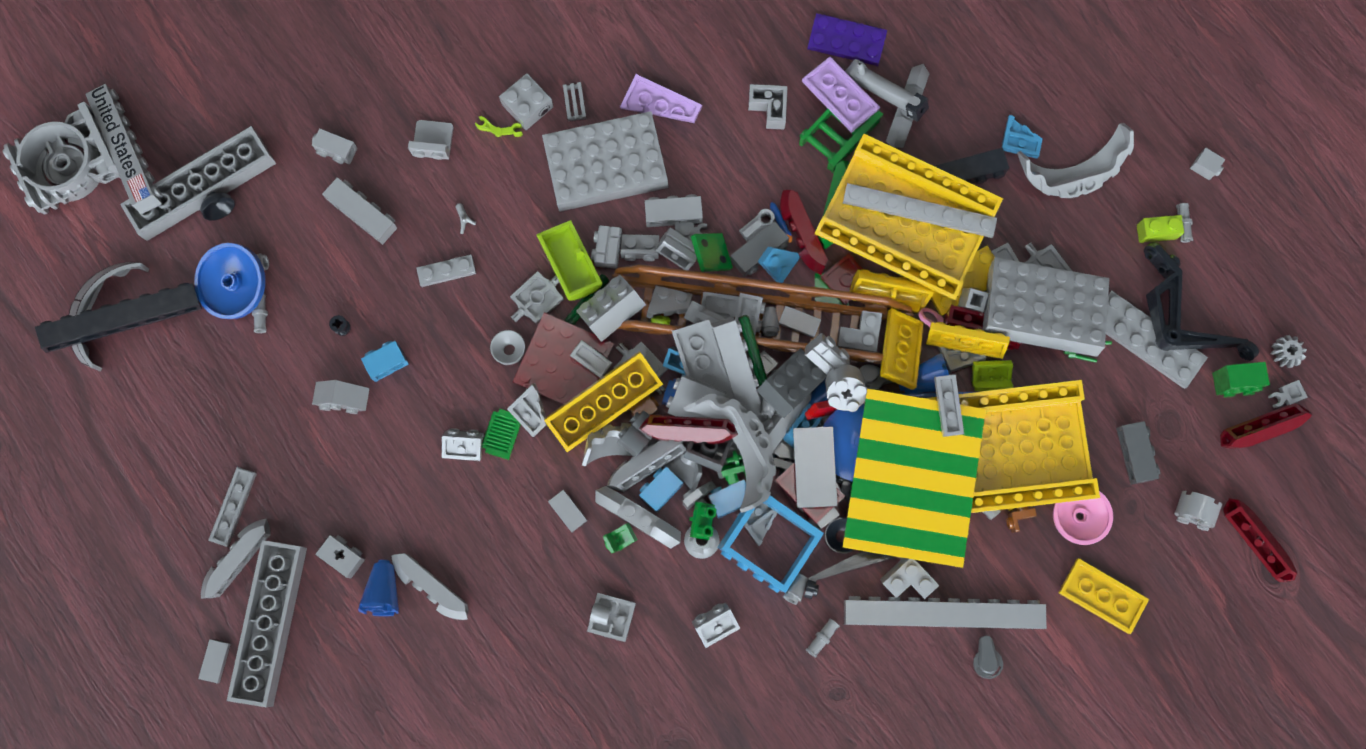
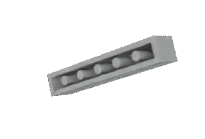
[711,317,768,424]

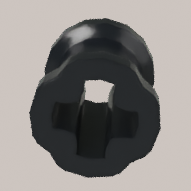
[329,315,351,336]

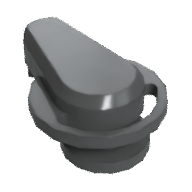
[973,636,1003,679]

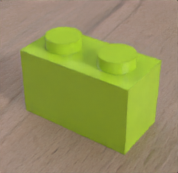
[1137,215,1184,243]

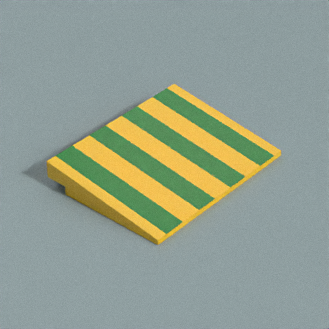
[843,389,986,568]

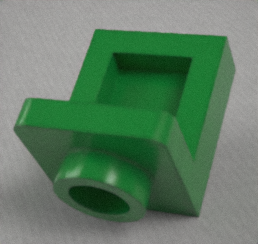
[603,523,638,553]

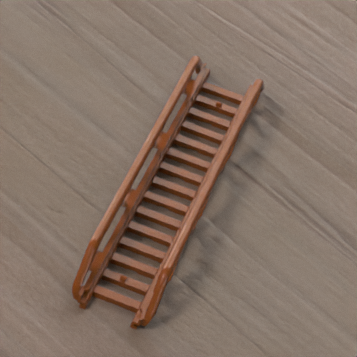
[612,264,914,365]

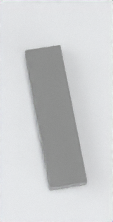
[208,467,257,547]

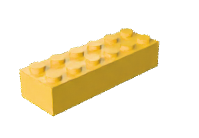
[544,351,663,452]

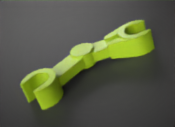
[475,116,523,137]

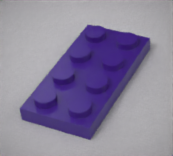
[807,13,887,66]

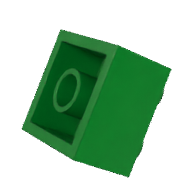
[1212,362,1270,398]

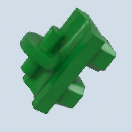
[721,450,746,485]
[689,501,717,540]

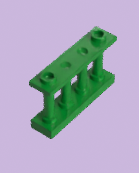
[799,109,883,173]

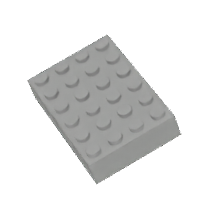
[542,111,668,212]
[983,257,1109,357]

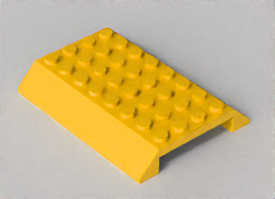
[815,134,1003,300]
[925,380,1100,513]

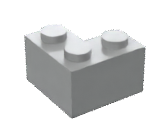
[748,84,787,130]
[837,311,882,352]
[312,380,369,414]
[880,558,939,599]

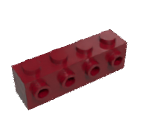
[944,305,1022,350]

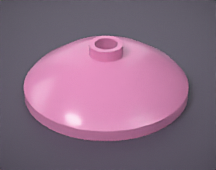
[1053,491,1113,545]

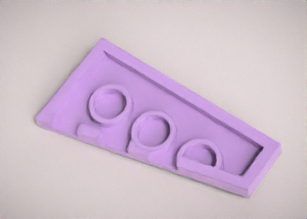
[620,74,702,123]

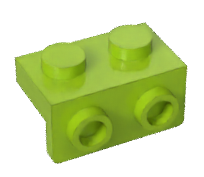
[971,360,1013,392]

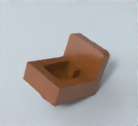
[1006,507,1037,533]

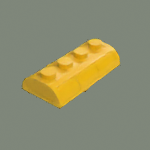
[850,269,934,313]

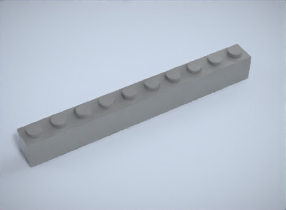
[844,596,1047,629]

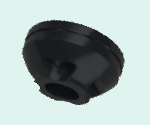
[200,192,235,221]
[824,517,854,554]

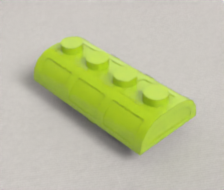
[536,220,602,301]

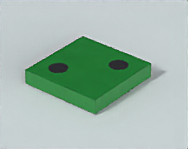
[691,233,733,272]

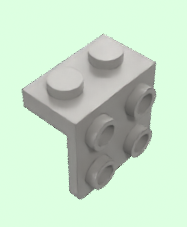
[408,120,454,160]

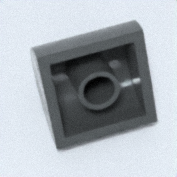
[683,439,733,472]

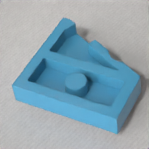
[1001,115,1042,158]
[758,246,800,283]

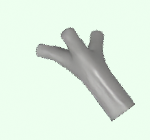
[455,203,476,234]

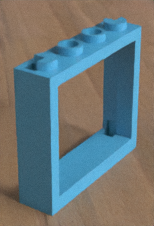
[717,496,824,593]

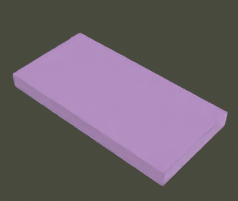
[802,57,880,133]

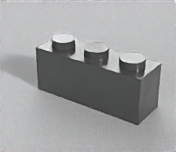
[730,221,789,277]
[1116,421,1160,485]

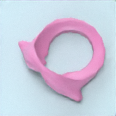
[918,308,944,328]

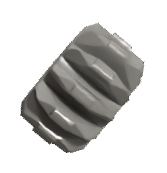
[1271,335,1307,368]

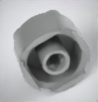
[825,365,867,412]
[1175,491,1222,531]

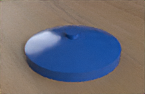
[194,243,265,319]
[823,404,865,482]

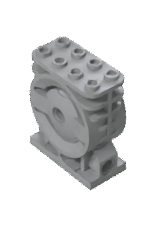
[2,102,121,215]

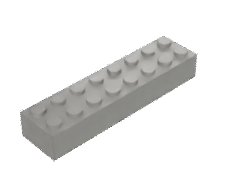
[120,126,276,241]
[227,540,307,707]

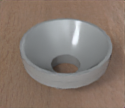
[490,330,525,365]
[684,527,720,559]

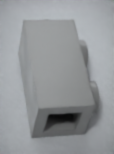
[312,128,358,164]

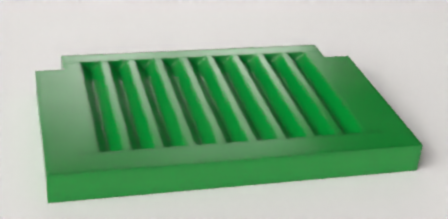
[482,409,521,460]

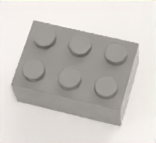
[576,275,646,342]

